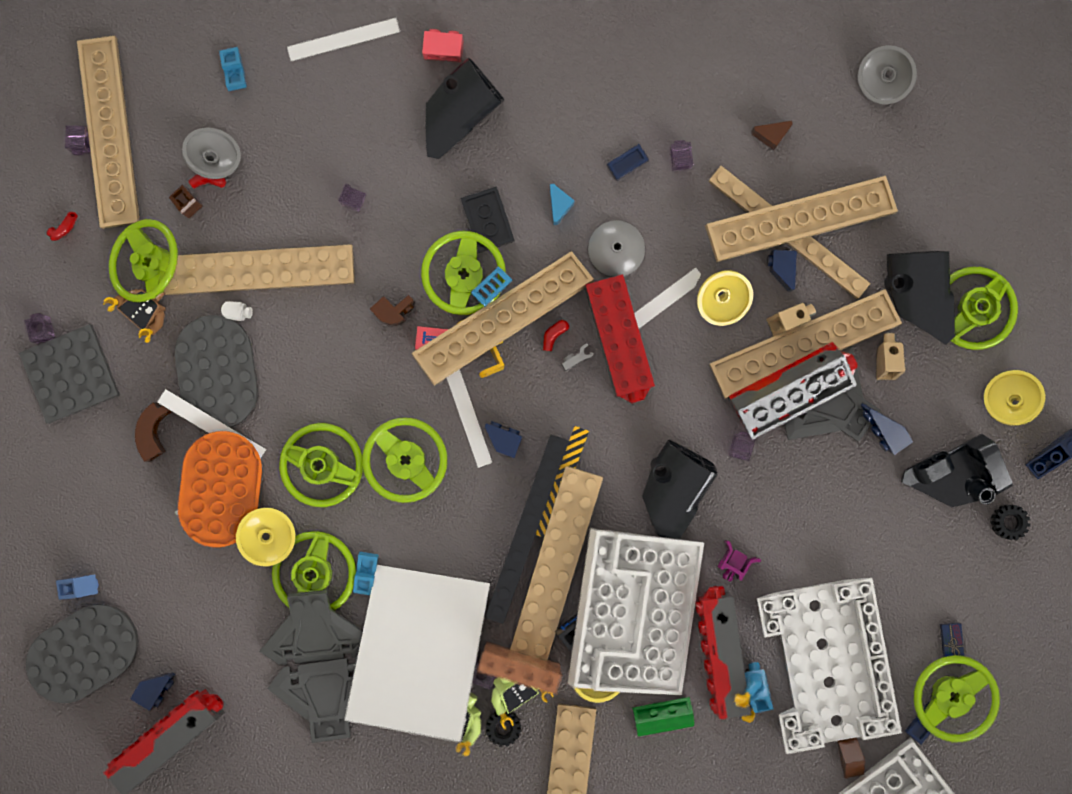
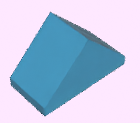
[550,184,575,225]

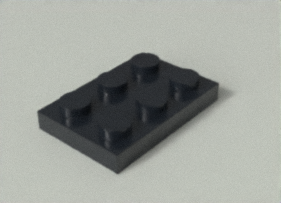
[460,186,515,253]

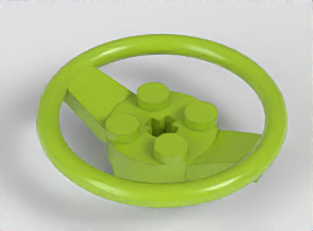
[109,219,178,302]
[421,231,506,315]
[950,267,1018,350]
[362,418,447,503]
[279,423,363,507]
[272,531,356,611]
[914,655,1000,742]

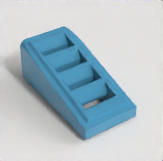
[471,266,512,307]

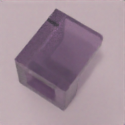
[338,184,366,212]

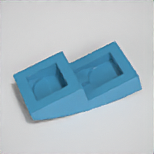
[219,47,247,91]
[353,552,379,595]

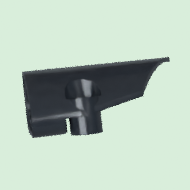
[426,58,504,159]
[884,251,955,345]
[901,434,1013,508]
[642,440,718,539]

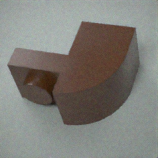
[370,295,415,326]

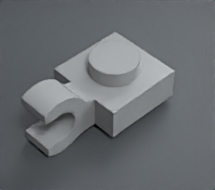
[562,344,594,371]

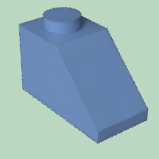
[56,574,99,600]

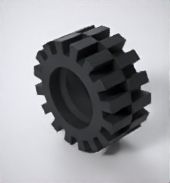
[991,505,1031,540]
[486,711,521,747]

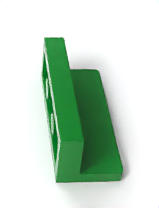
[633,697,695,737]

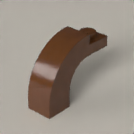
[135,402,173,462]

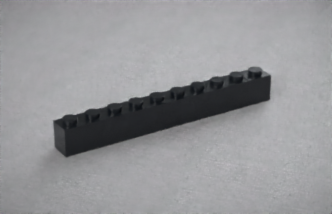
[485,435,569,624]

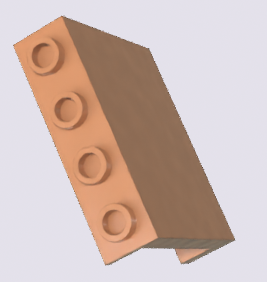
[478,641,561,695]

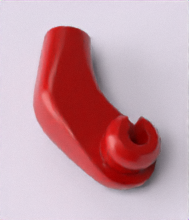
[188,174,226,189]
[46,211,78,241]
[543,320,569,351]

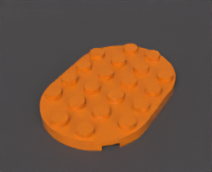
[178,431,262,547]

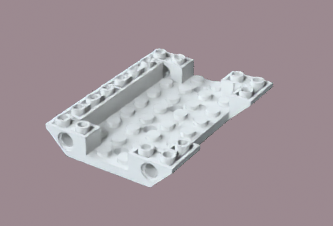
[757,578,902,754]

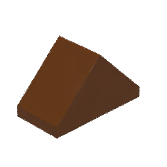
[751,121,793,150]
[169,184,203,219]
[837,737,865,778]

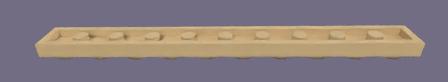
[708,166,871,299]

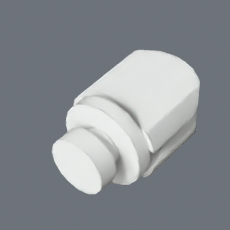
[221,301,253,321]

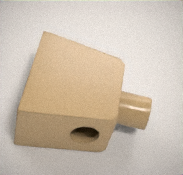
[766,303,816,336]
[876,333,905,380]

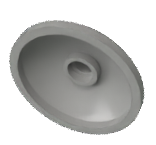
[858,45,917,104]
[182,128,241,179]
[588,221,645,277]

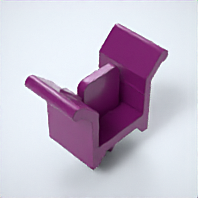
[717,540,761,582]

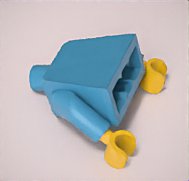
[735,662,774,723]

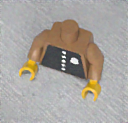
[103,289,166,343]

